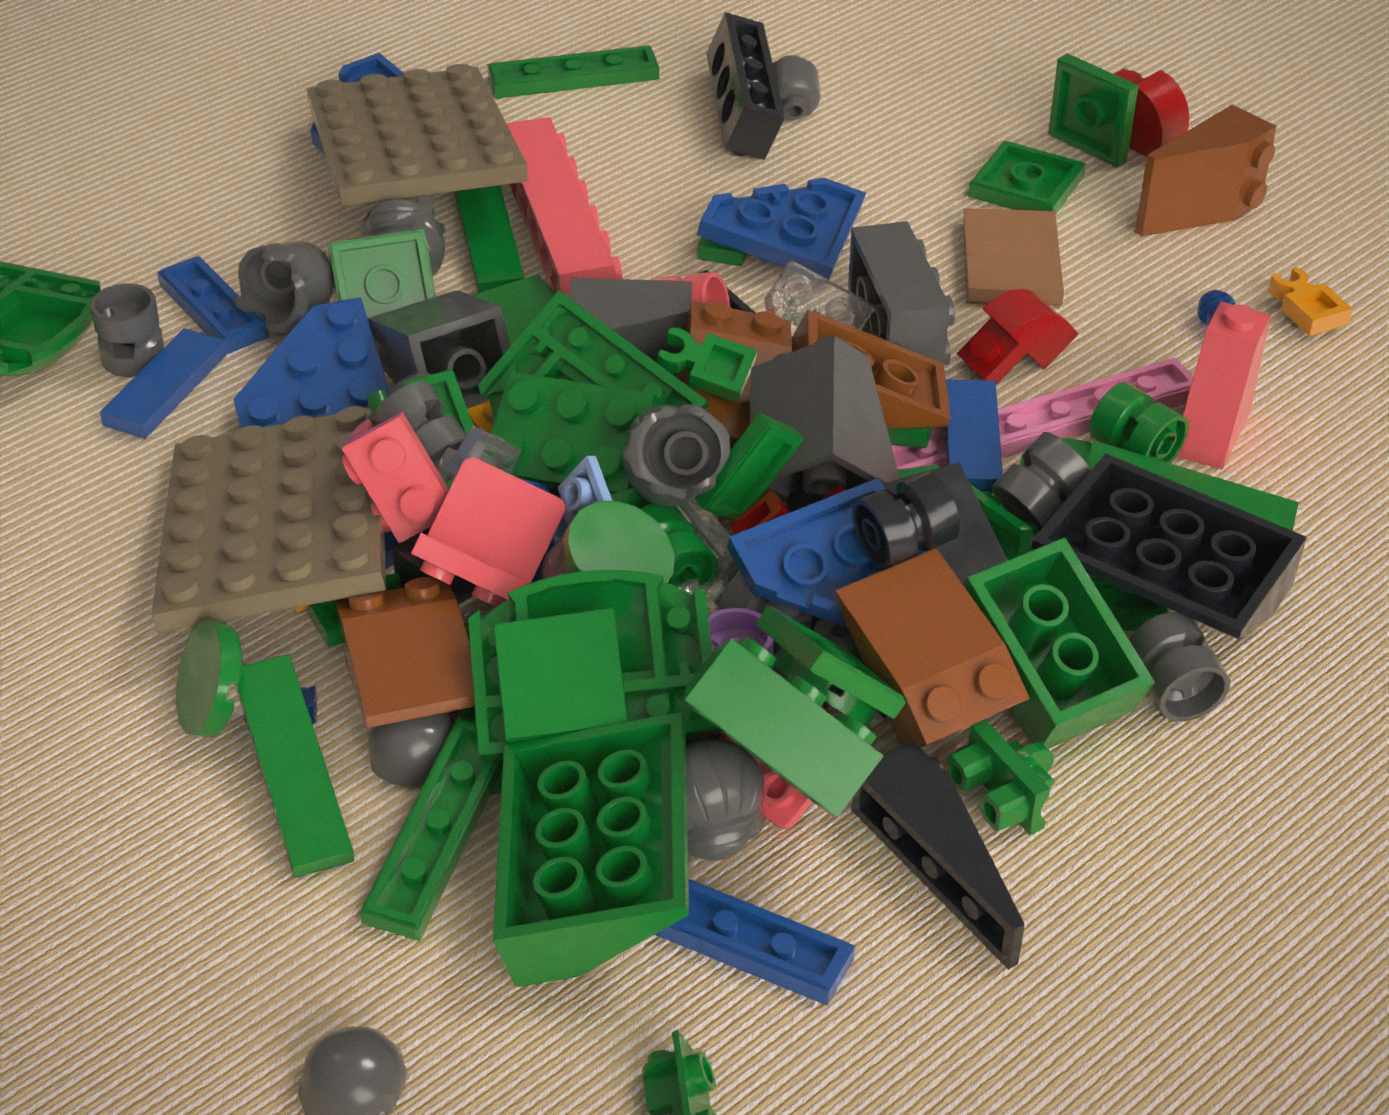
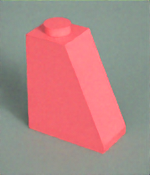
[1176,302,1271,470]

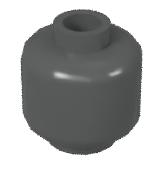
[773,55,821,120]

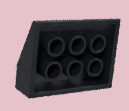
[1031,453,1307,639]

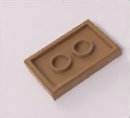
[963,208,1064,306]

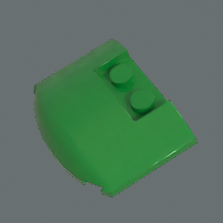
[0,261,101,377]
[478,290,710,425]
[468,570,721,760]

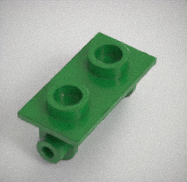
[642,1030,717,1115]

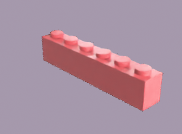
[506,117,622,297]

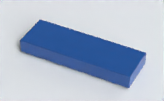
[157,256,269,354]
[100,328,228,439]
[945,379,1003,493]
[655,879,855,1006]

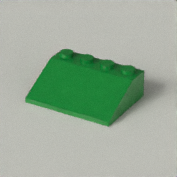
[493,712,689,987]

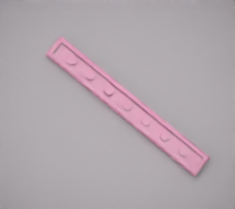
[891,357,1194,469]

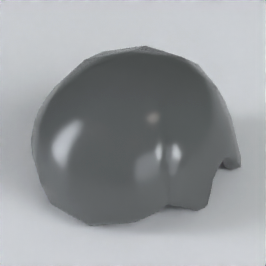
[368,712,454,787]
[298,1026,408,1115]

